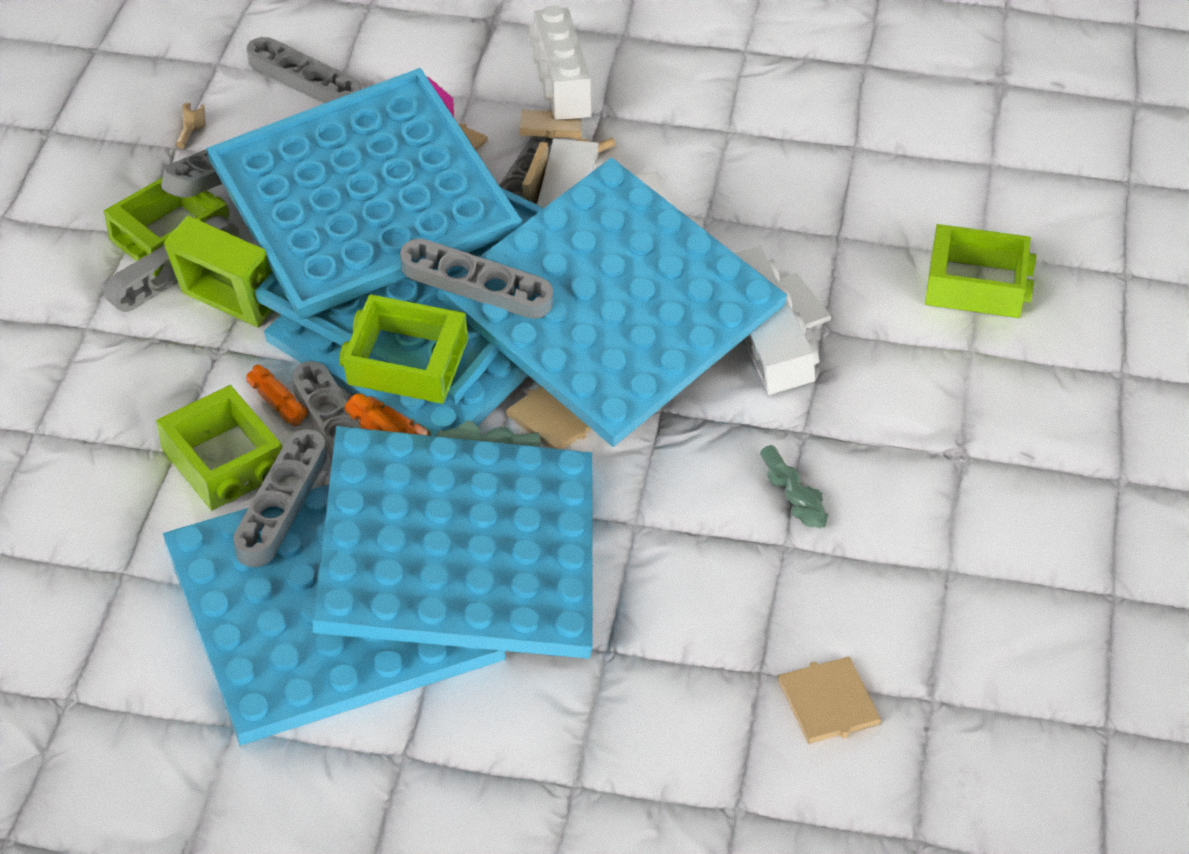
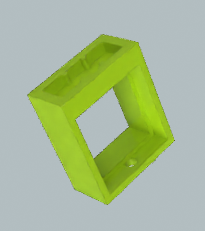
[103,177,230,277]
[164,215,273,328]
[925,224,1037,318]
[339,294,468,404]
[156,384,283,511]

